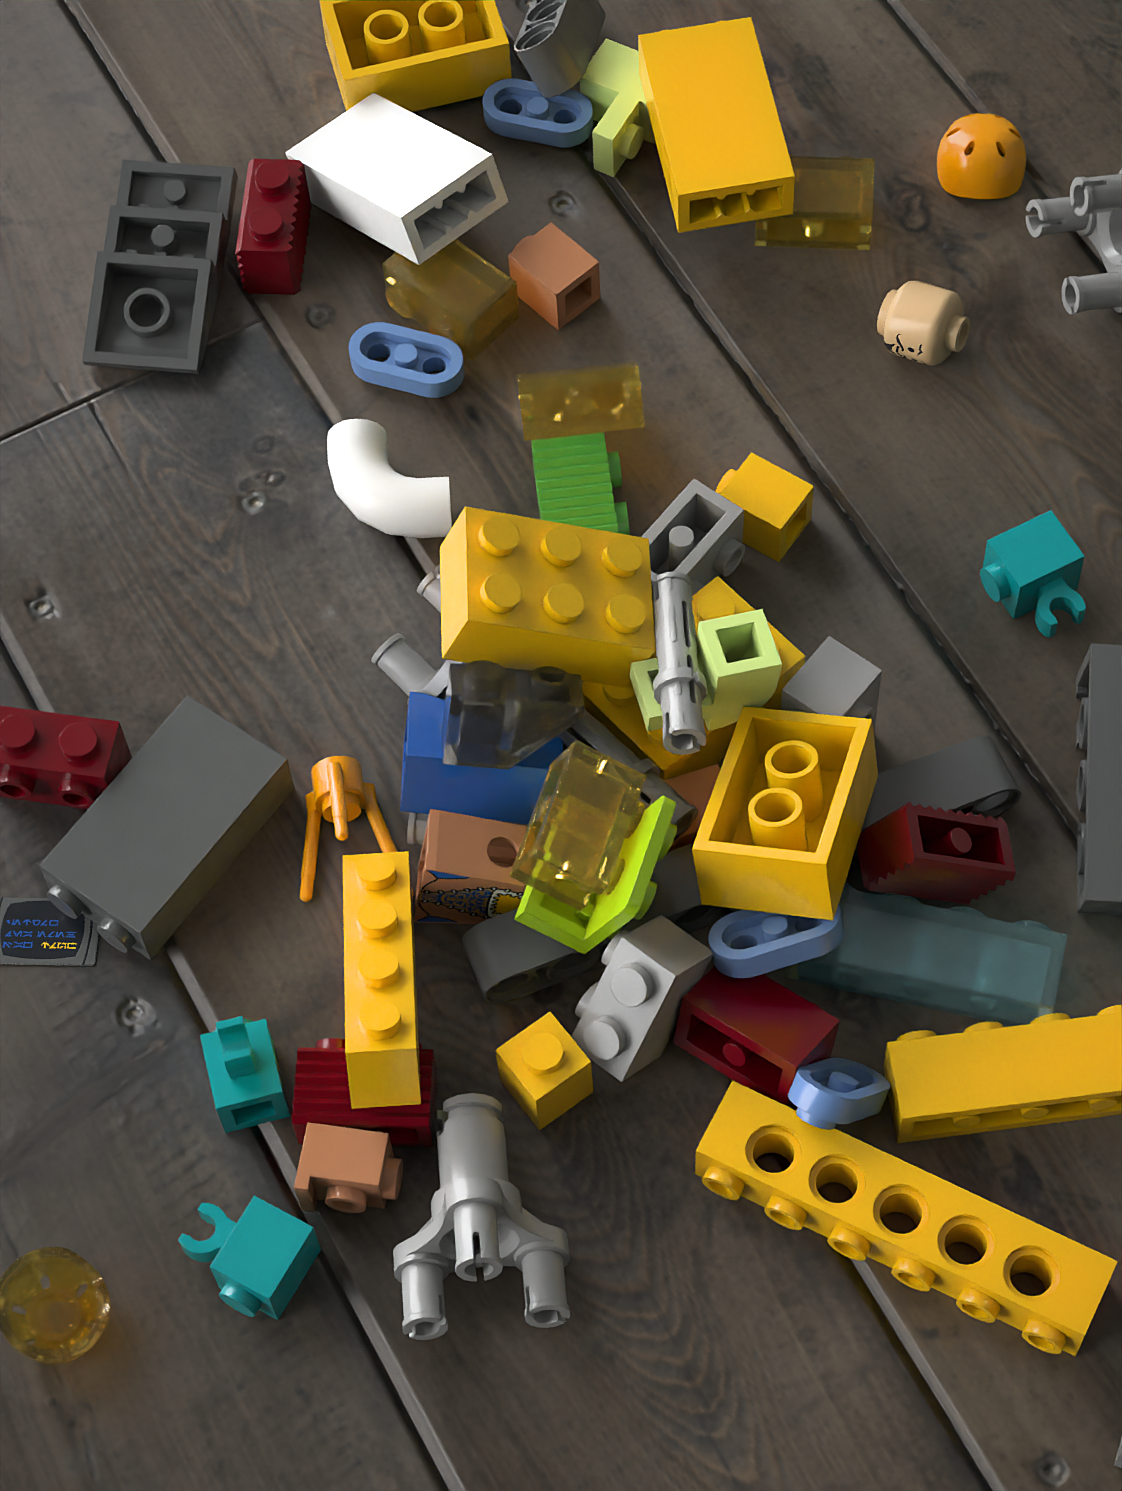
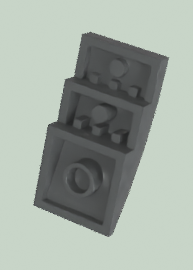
[82,159,238,374]

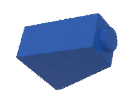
[400,692,575,826]

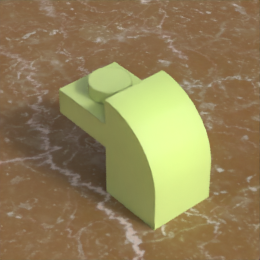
[580,38,656,177]
[629,609,782,731]

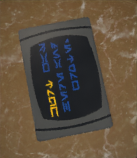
[0,897,99,966]

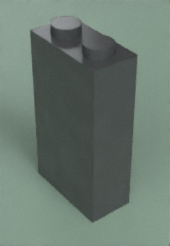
[39,695,295,960]

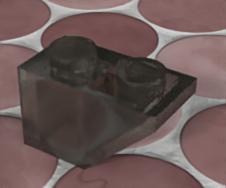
[441,660,585,770]

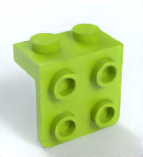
[514,795,677,954]

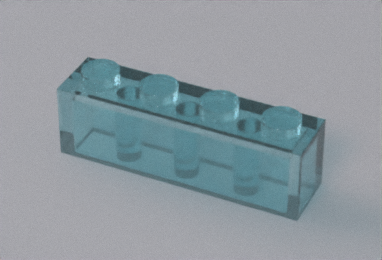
[784,882,1068,1026]

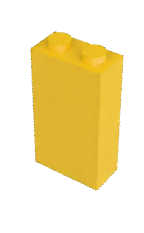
[638,17,795,233]

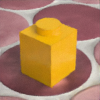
[715,452,814,562]
[495,1011,593,1130]

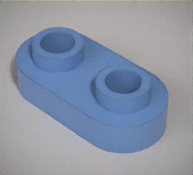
[482,78,593,148]
[348,322,465,398]
[708,904,844,978]
[788,1057,891,1130]

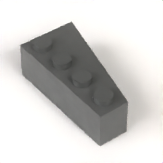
[1075,643,1122,915]

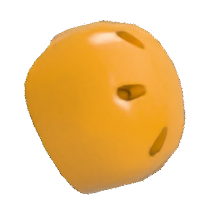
[936,113,1027,199]

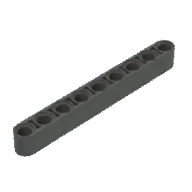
[461,736,1022,1004]

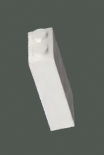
[286,93,509,265]

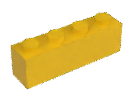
[343,851,421,1109]
[883,1005,1122,1143]

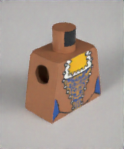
[414,809,537,924]

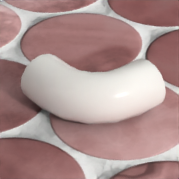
[327,419,452,538]

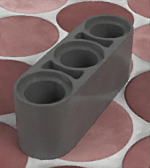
[514,0,606,98]

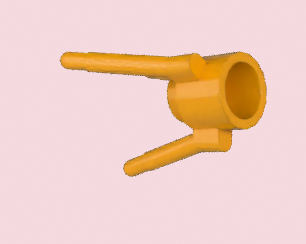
[300,756,414,902]

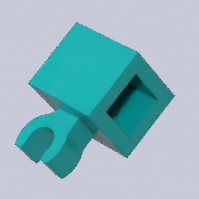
[980,510,1086,638]
[200,1016,291,1133]
[178,1196,321,1320]

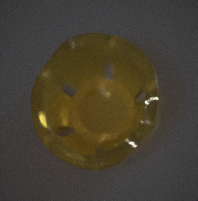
[0,1246,111,1366]

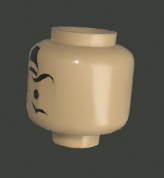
[877,281,970,366]

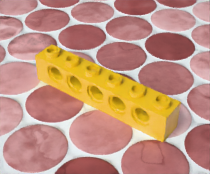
[695,1081,1118,1356]

